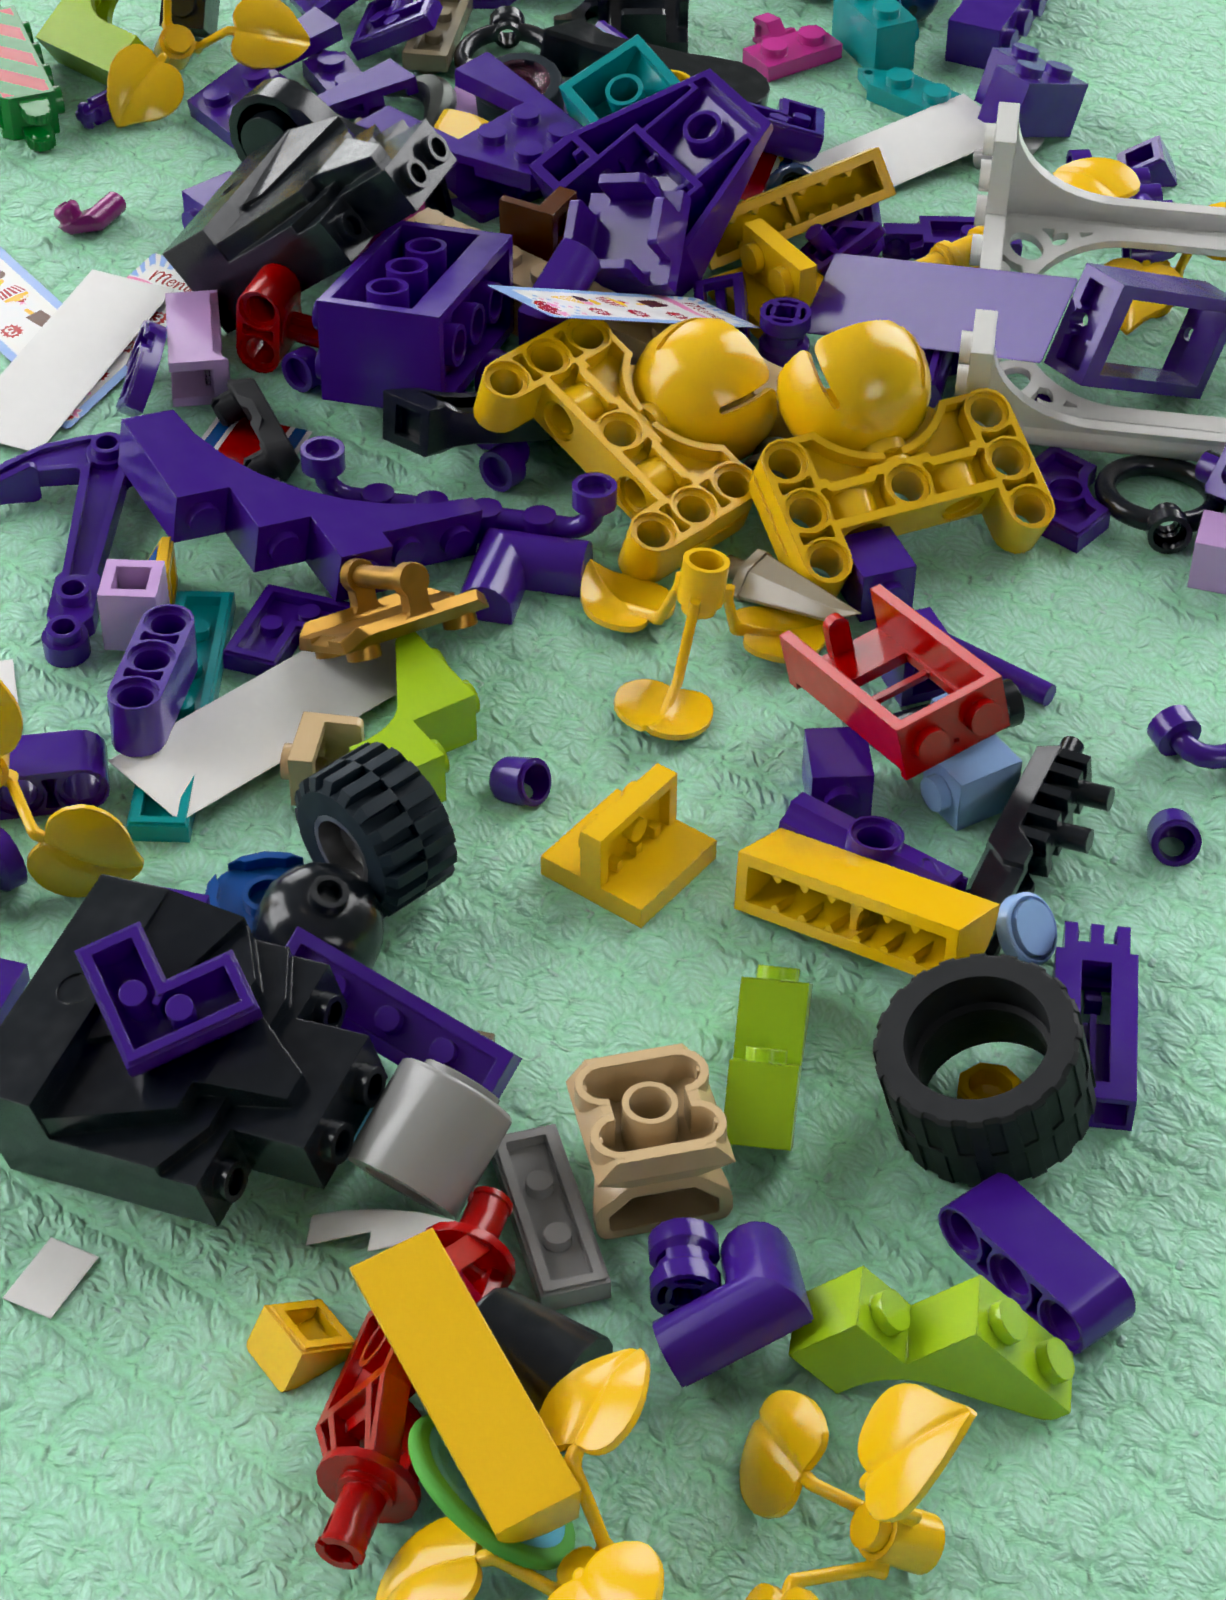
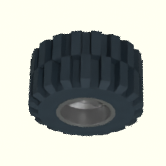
[294,742,457,918]

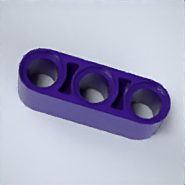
[107,604,198,757]
[0,729,110,820]
[938,1172,1136,1355]

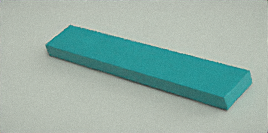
[126,591,236,843]

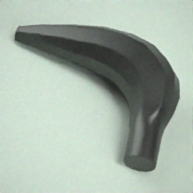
[385,74,457,127]

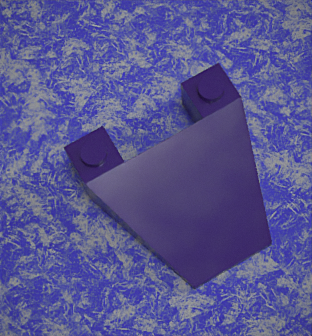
[528,68,774,297]

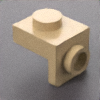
[280,711,365,806]

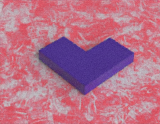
[350,0,443,61]
[222,584,350,676]

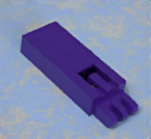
[1052,921,1139,1131]

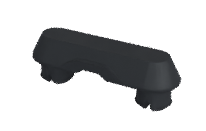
[211,378,300,482]

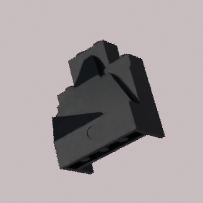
[163,115,457,334]
[0,874,388,1227]

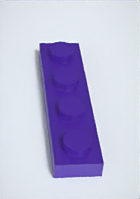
[286,926,523,1098]

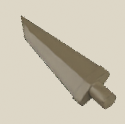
[727,548,862,621]

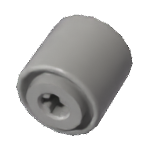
[348,1058,512,1220]

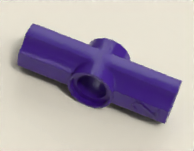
[778,792,968,892]

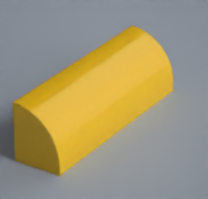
[708,147,896,270]
[734,828,1000,976]
[349,1227,581,1543]

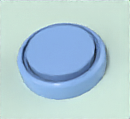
[996,892,1057,965]

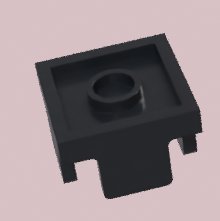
[598,0,689,53]

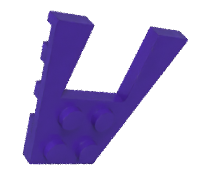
[187,7,419,150]
[355,52,583,192]

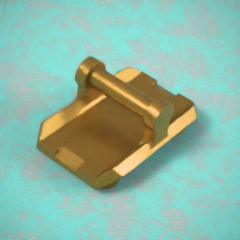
[299,558,489,663]

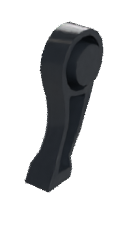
[540,19,770,107]
[228,77,455,218]
[383,388,554,457]

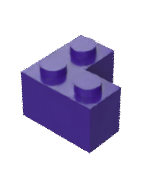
[974,42,1089,137]

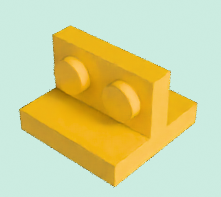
[708,218,824,340]
[541,763,717,928]

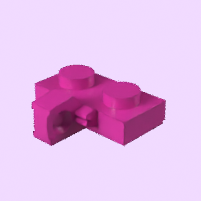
[742,13,843,82]

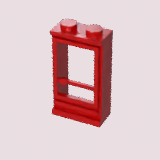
[779,584,1010,781]

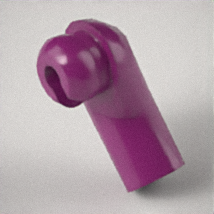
[54,192,126,235]

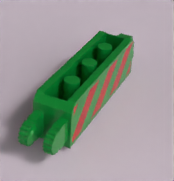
[0,5,65,152]

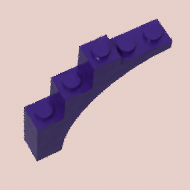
[118,409,483,602]

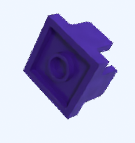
[563,172,692,294]

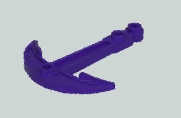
[0,432,133,668]

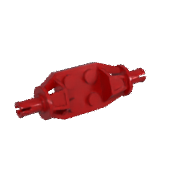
[315,1186,516,1570]

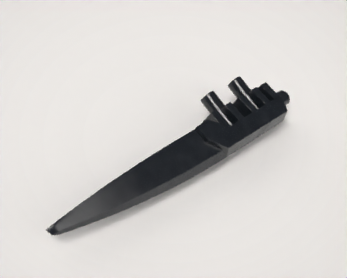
[965,736,1115,956]

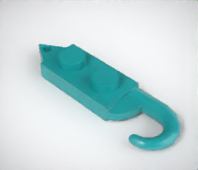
[857,66,961,117]

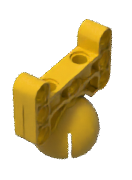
[473,318,777,582]
[749,320,1055,597]

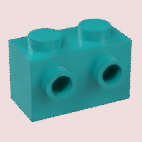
[832,0,919,70]

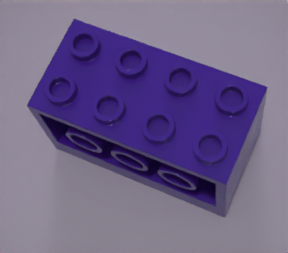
[312,220,514,408]

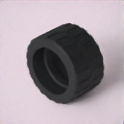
[873,953,1097,1187]

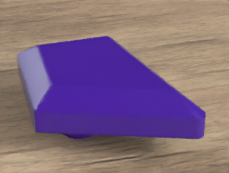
[800,219,886,276]

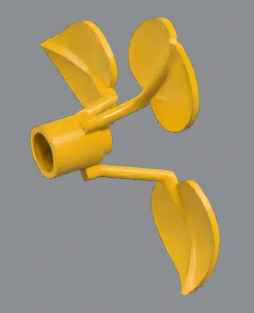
[107,0,310,128]
[1053,157,1226,335]
[580,547,826,741]
[0,680,144,898]
[375,1348,664,1600]
[739,1383,978,1600]

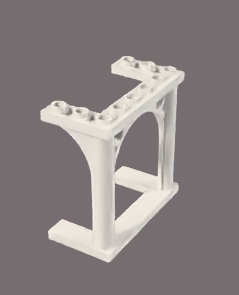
[954,102,1226,462]

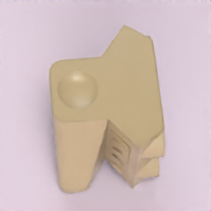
[566,1043,736,1239]

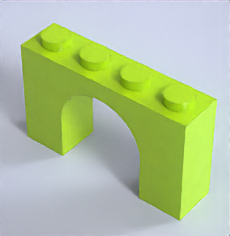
[35,0,144,86]

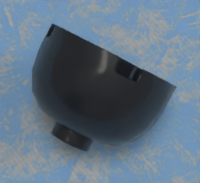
[252,862,384,969]

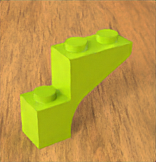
[349,632,480,802]
[724,964,813,1151]
[789,1265,1075,1420]

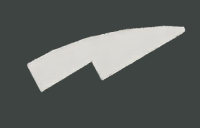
[306,1209,455,1252]

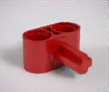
[236,263,319,373]

